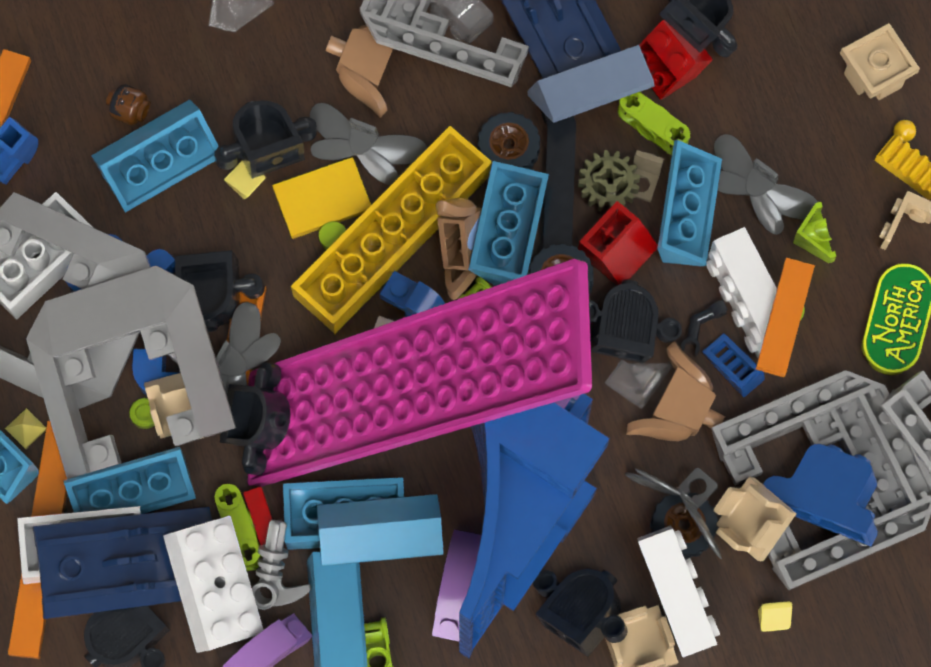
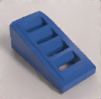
[702,333,765,397]

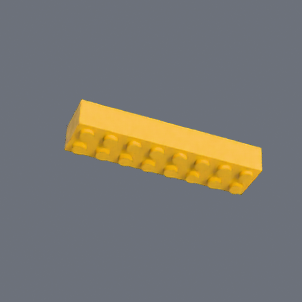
[291,126,492,334]

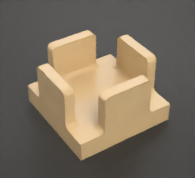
[840,23,920,100]
[144,373,202,439]
[713,477,797,561]
[605,605,678,667]

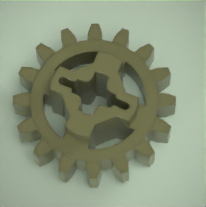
[578,150,640,212]

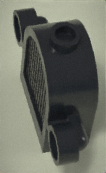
[659,0,737,58]
[215,100,317,179]
[175,250,265,332]
[589,280,682,363]
[219,362,290,476]
[533,569,628,657]
[84,606,170,667]

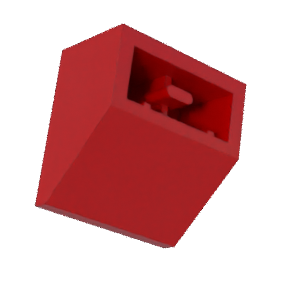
[639,20,713,100]
[578,201,658,286]

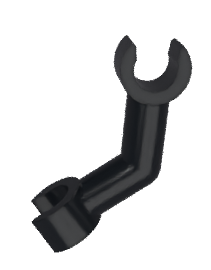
[681,300,728,357]

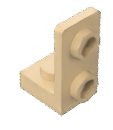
[879,191,931,250]

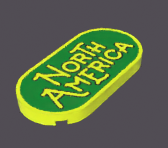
[862,264,931,375]

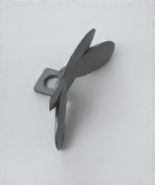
[310,103,427,185]
[714,134,818,235]
[216,302,281,395]
[625,468,722,559]

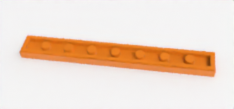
[8,421,67,659]

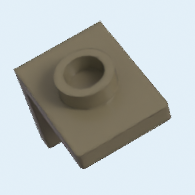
[624,150,664,202]

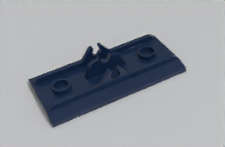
[501,0,621,79]
[32,507,216,619]

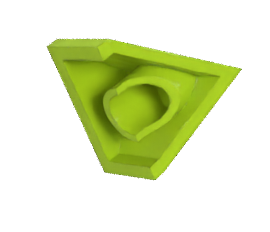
[793,202,836,263]

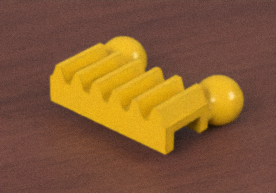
[874,120,931,200]

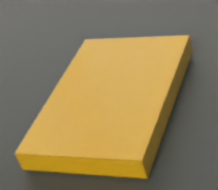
[272,157,371,239]

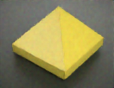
[5,408,46,449]

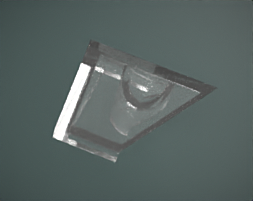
[209,0,275,32]
[605,360,673,409]

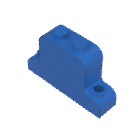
[763,444,878,547]

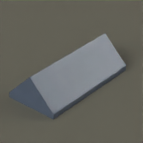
[527,45,654,123]

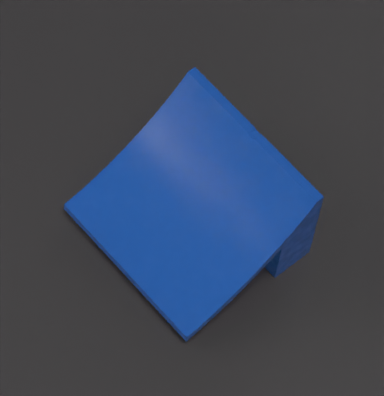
[459,394,610,659]

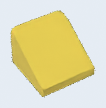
[224,161,266,199]
[758,601,792,632]

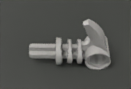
[252,520,311,610]

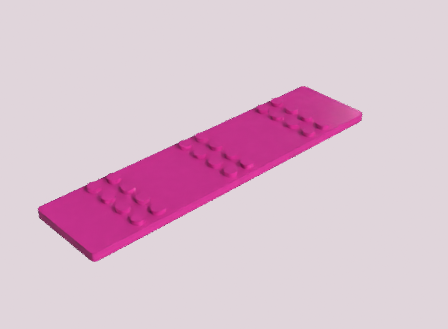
[248,259,592,487]

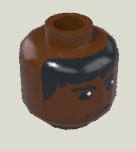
[106,84,151,126]

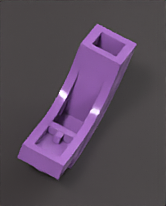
[432,530,482,641]
[222,613,313,667]

